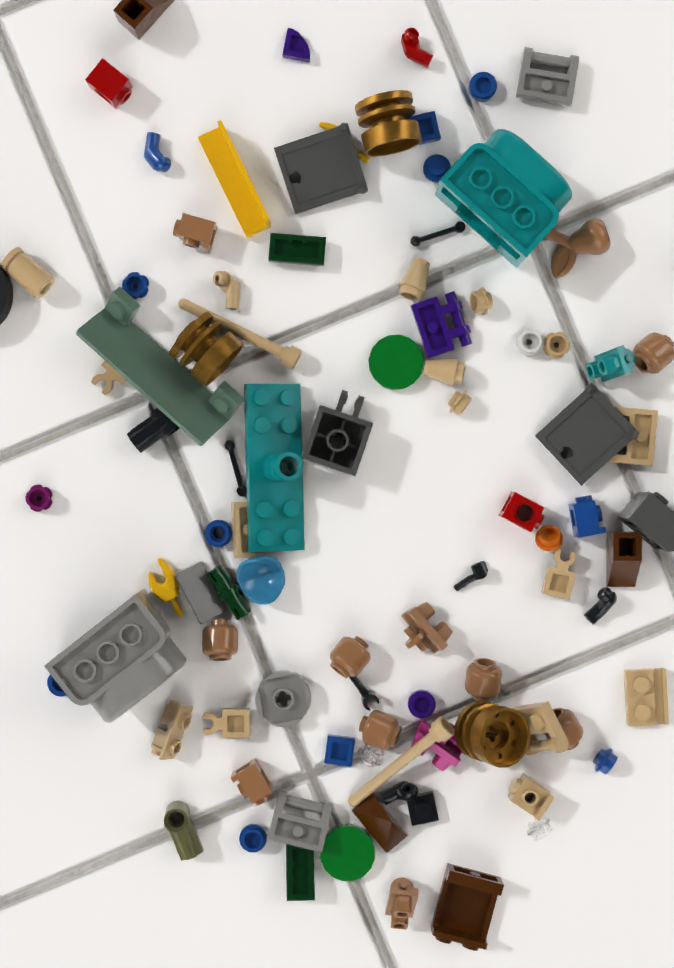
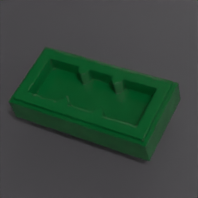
[268,233,326,266]
[286,844,315,901]

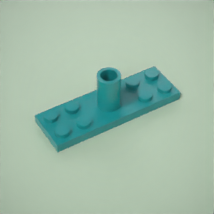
[244,384,305,552]

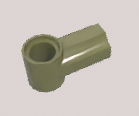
[163,800,204,861]

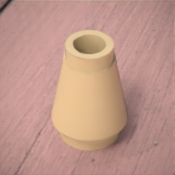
[399,258,430,301]
[424,359,466,386]

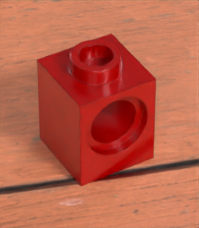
[85,58,133,109]
[498,491,545,532]

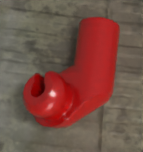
[401,27,434,68]

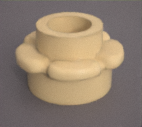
[470,287,493,315]
[543,332,570,359]
[448,390,472,416]

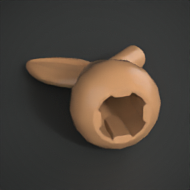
[545,218,611,279]

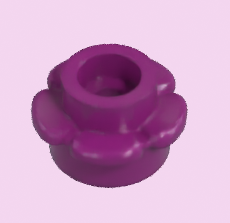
[25,484,53,512]

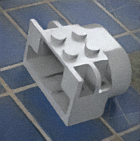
[44,589,186,723]

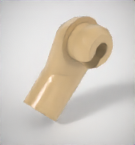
[212,271,241,310]

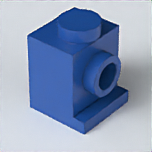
[568,495,607,538]

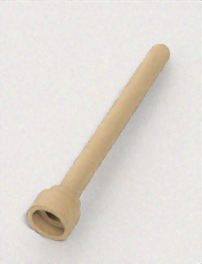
[178,298,302,370]
[348,716,455,807]

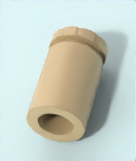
[0,247,55,299]

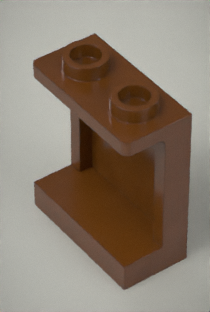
[430,863,504,951]

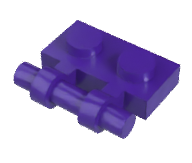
[410,291,472,359]

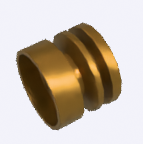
[355,90,422,157]
[169,311,244,387]
[454,701,530,768]

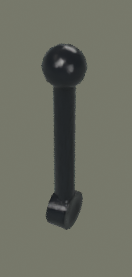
[410,221,466,247]
[224,440,247,496]

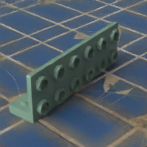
[76,287,245,446]

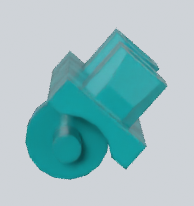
[585,345,636,382]

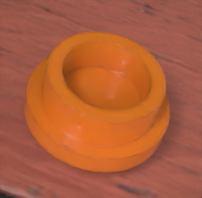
[535,525,563,552]

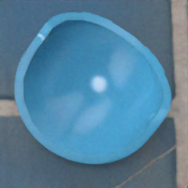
[237,555,285,605]

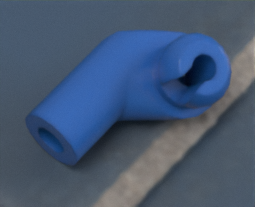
[144,132,171,172]

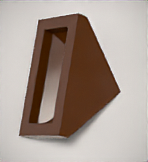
[351,793,408,853]

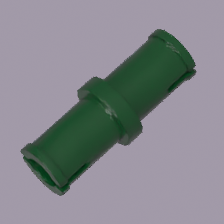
[206,564,252,620]

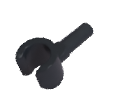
[453,561,488,591]
[349,676,379,711]

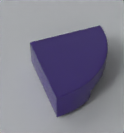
[282,28,310,63]

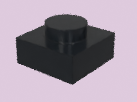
[407,791,439,826]

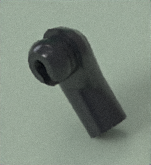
[584,587,617,625]
[379,781,418,806]

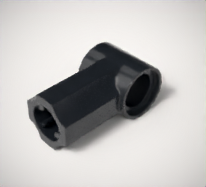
[127,408,180,453]

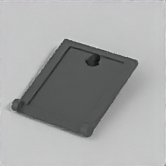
[274,123,368,214]
[535,383,640,486]

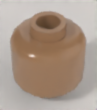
[633,332,674,374]
[202,619,238,661]
[330,636,371,678]
[465,658,502,702]
[544,708,583,750]
[359,710,402,751]

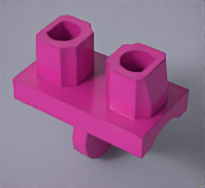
[411,720,461,771]

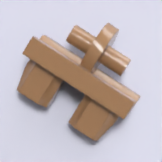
[401,602,453,653]
[385,877,419,930]

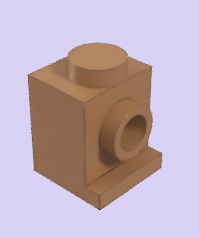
[173,213,218,254]
[230,758,273,806]

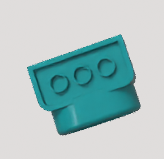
[435,129,572,269]

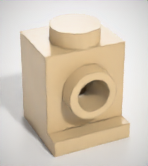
[507,773,554,821]

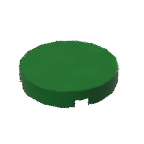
[368,334,424,390]
[320,824,375,881]

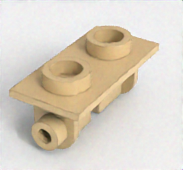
[151,700,193,760]

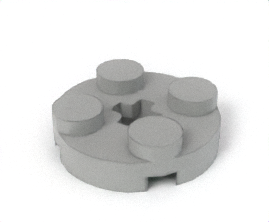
[255,670,311,727]

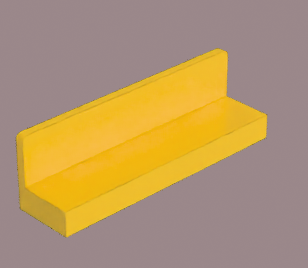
[198,120,272,239]

